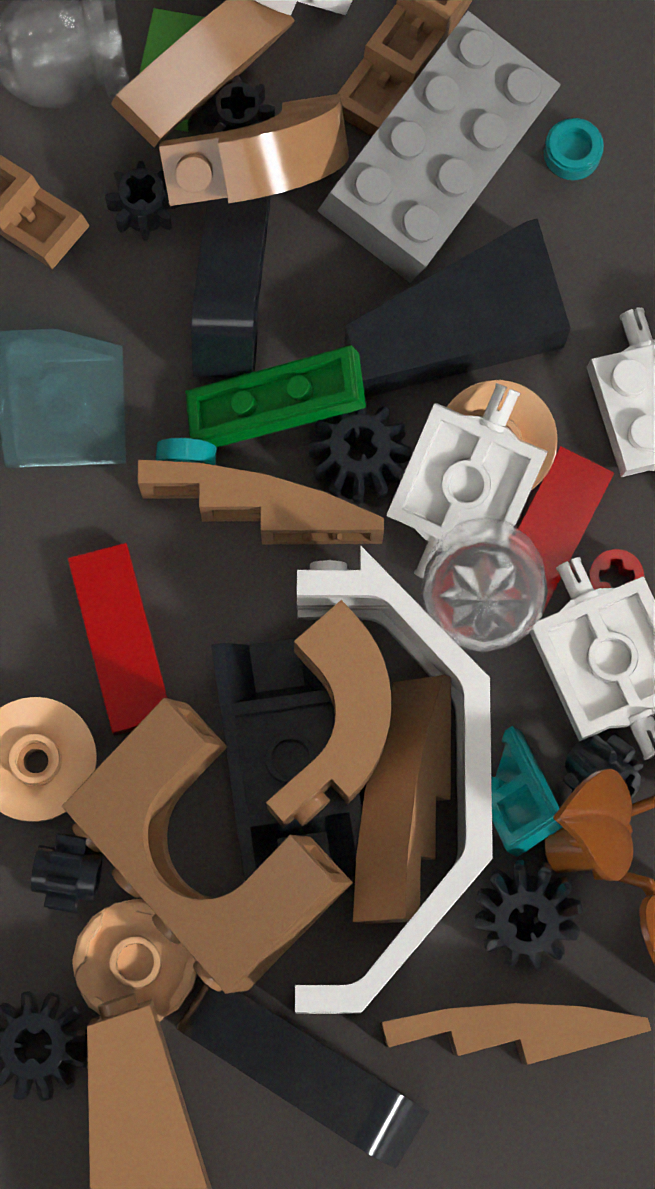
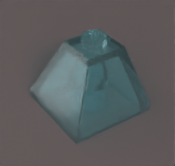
[0,329,126,468]

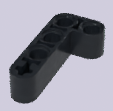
[191,195,272,379]
[176,982,429,1169]

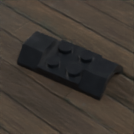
[211,638,362,881]

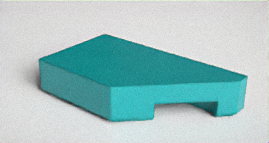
[491,726,563,857]

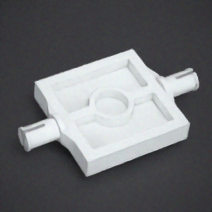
[586,308,655,477]
[386,383,548,583]
[528,557,655,760]

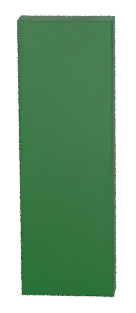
[185,345,366,448]

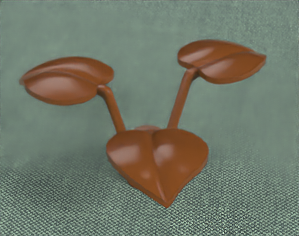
[545,769,655,964]

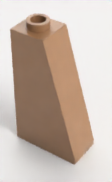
[87,993,212,1189]

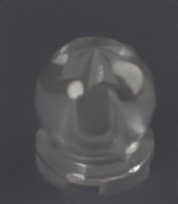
[0,0,130,109]
[421,517,548,652]

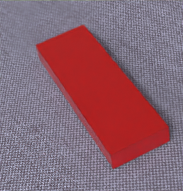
[478,446,614,633]
[68,543,168,736]

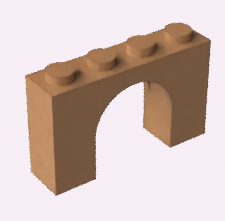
[62,698,353,993]

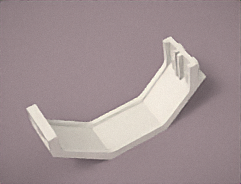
[295,546,493,1014]

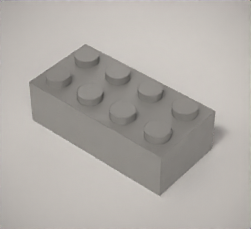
[317,11,561,283]

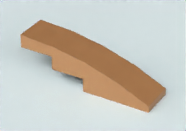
[111,0,295,148]
[337,0,473,136]
[0,155,89,270]
[138,459,384,545]
[353,675,451,924]
[380,1003,652,1065]

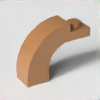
[159,94,349,206]
[266,600,391,828]

